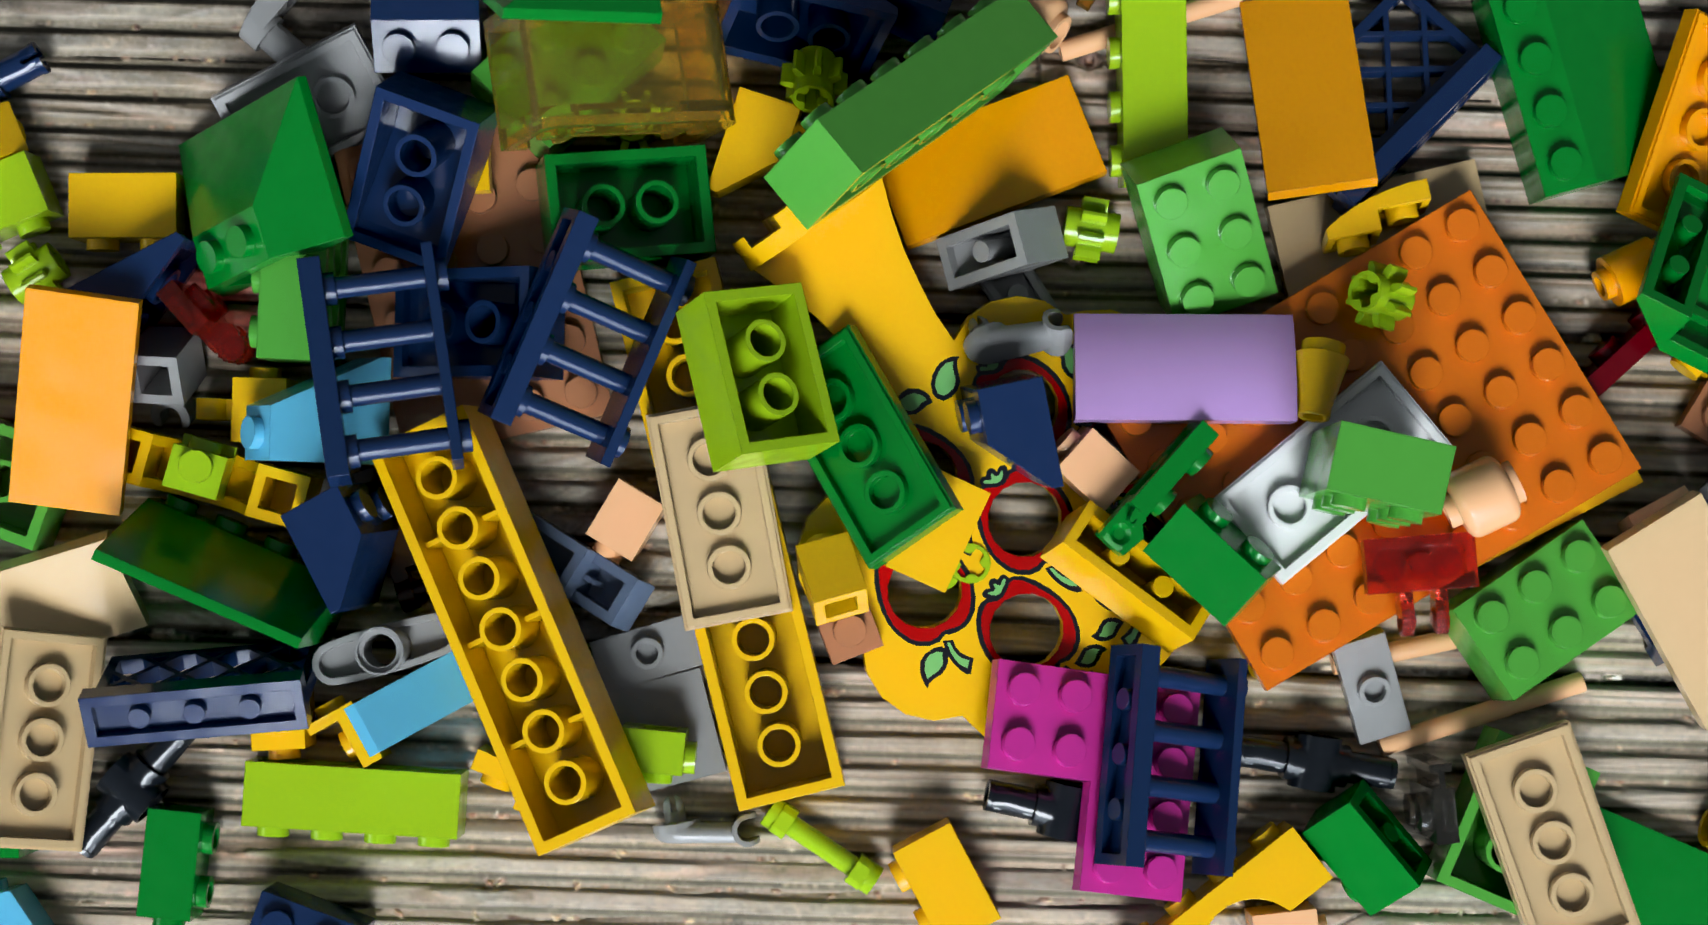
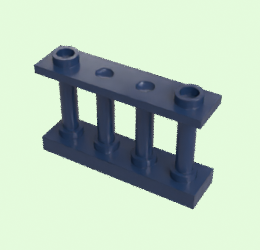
[477,207,697,467]
[296,241,473,488]
[1094,643,1248,877]

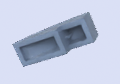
[530,510,655,632]

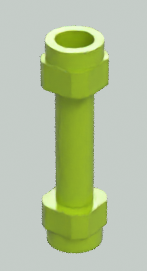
[760,801,884,895]

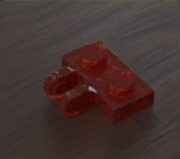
[156,279,256,365]
[1360,532,1479,637]

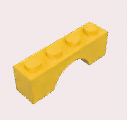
[126,425,324,527]
[1139,820,1333,925]

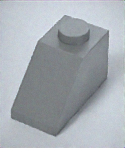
[936,205,1069,291]

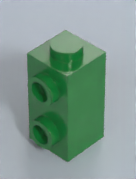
[136,802,220,925]

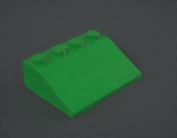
[1471,0,1661,205]
[91,493,343,649]

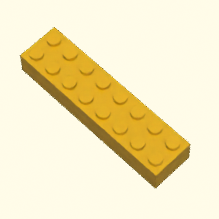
[372,404,656,856]

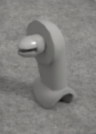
[963,308,1073,365]
[652,795,760,847]

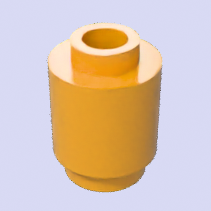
[1591,237,1656,306]

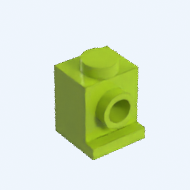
[162,433,238,500]
[622,722,698,784]

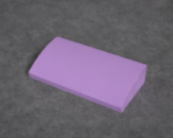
[1073,313,1298,424]

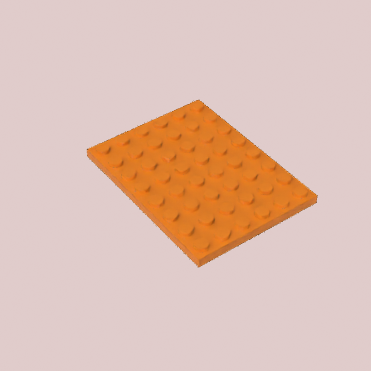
[1104,190,1641,691]

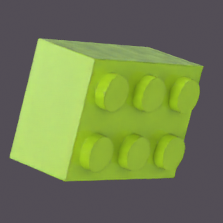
[676,282,840,472]

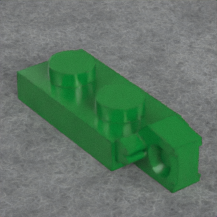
[1094,420,1219,556]

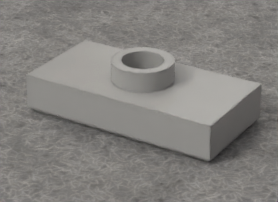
[589,615,703,692]
[1332,627,1411,745]

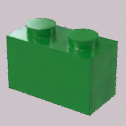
[1143,493,1281,627]
[1301,779,1432,916]

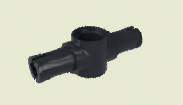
[1241,731,1398,793]
[79,739,195,858]
[982,779,1083,842]

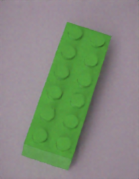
[764,0,1058,230]

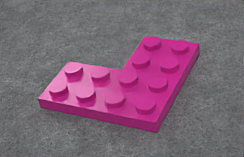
[981,659,1201,902]

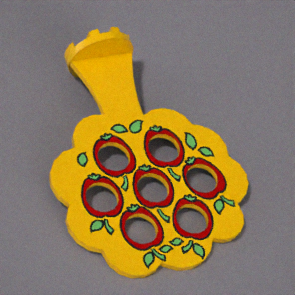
[732,178,1174,736]

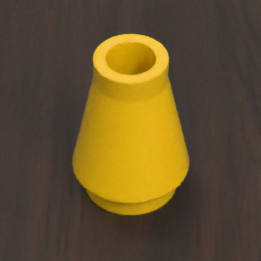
[1296,337,1350,423]

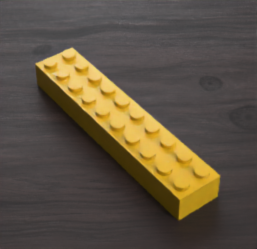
[609,257,845,812]

